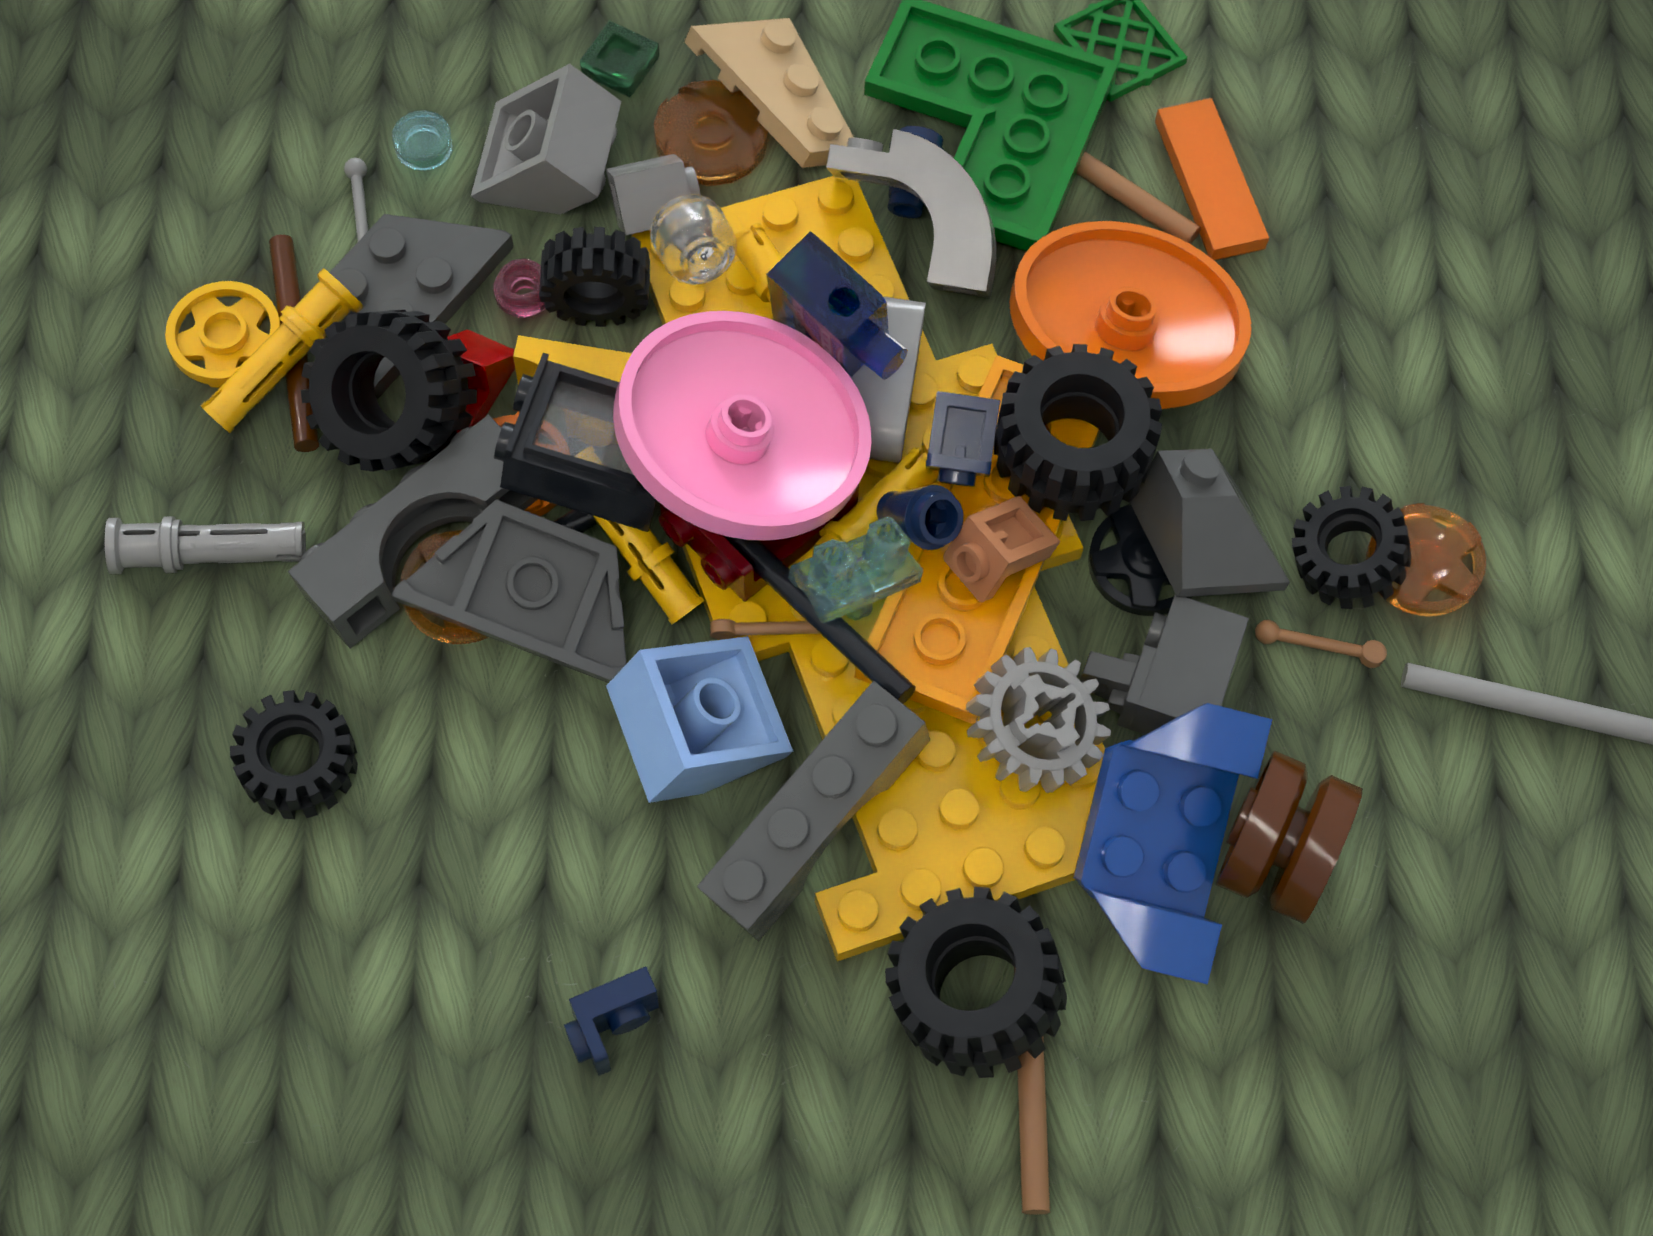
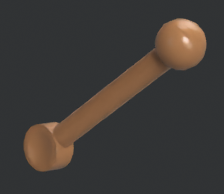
[710,619,820,640]
[1255,620,1387,668]

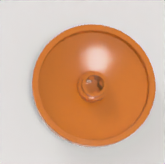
[1009,221,1251,409]

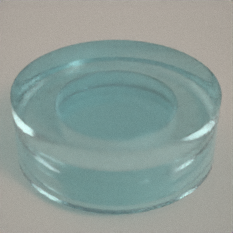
[392,110,453,170]

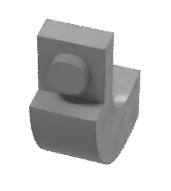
[826,129,997,298]

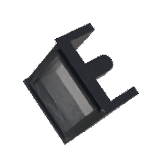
[494,353,657,532]

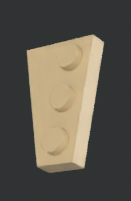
[684,18,854,168]

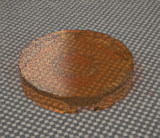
[653,80,769,186]

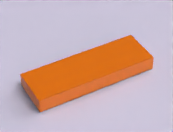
[1155,98,1269,260]

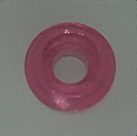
[493,259,545,317]

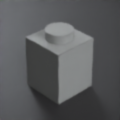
[606,154,701,235]

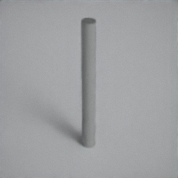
[1401,662,1653,745]

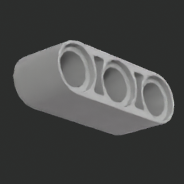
[850,296,926,463]

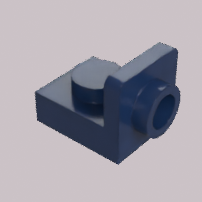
[563,966,659,1076]

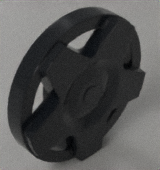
[1088,504,1193,616]

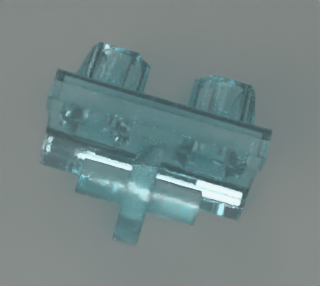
[788,516,923,624]

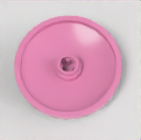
[613,311,872,541]

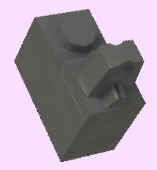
[1080,594,1249,734]

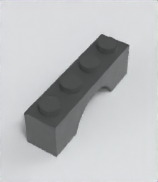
[288,414,538,649]
[697,681,930,942]

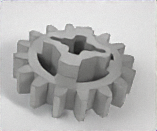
[966,647,1111,793]

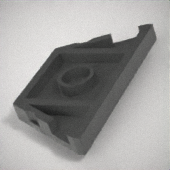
[329,214,514,399]
[392,499,627,683]

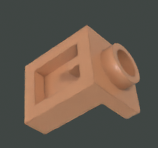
[943,495,1060,602]

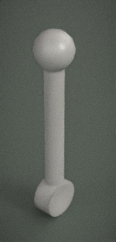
[344,158,368,241]

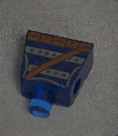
[766,231,908,380]

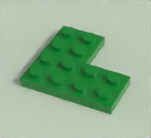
[864,0,1119,251]

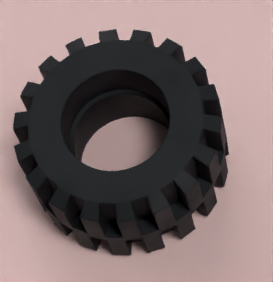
[301,309,477,472]
[994,344,1162,521]
[885,887,1067,1078]

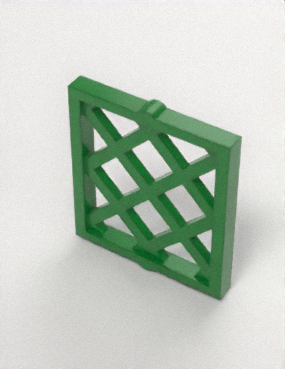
[1053,0,1188,102]

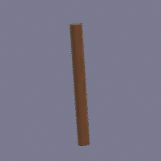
[269,234,319,452]

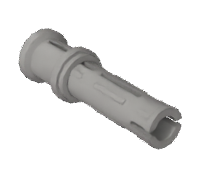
[105,516,306,574]

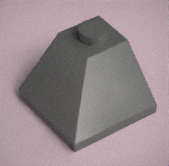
[1130,449,1290,597]

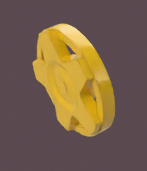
[165,281,280,388]

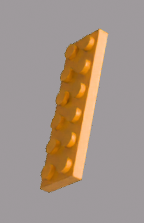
[854,355,1100,725]

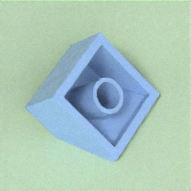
[606,636,793,803]

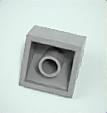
[471,64,622,214]

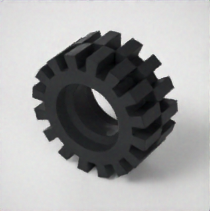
[539,227,650,327]
[1292,486,1411,609]
[230,690,358,819]

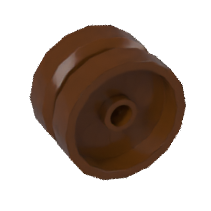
[1215,750,1363,924]

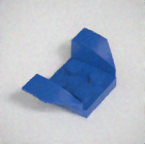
[1073,703,1272,984]

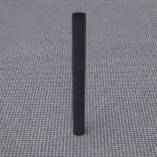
[723,535,916,704]

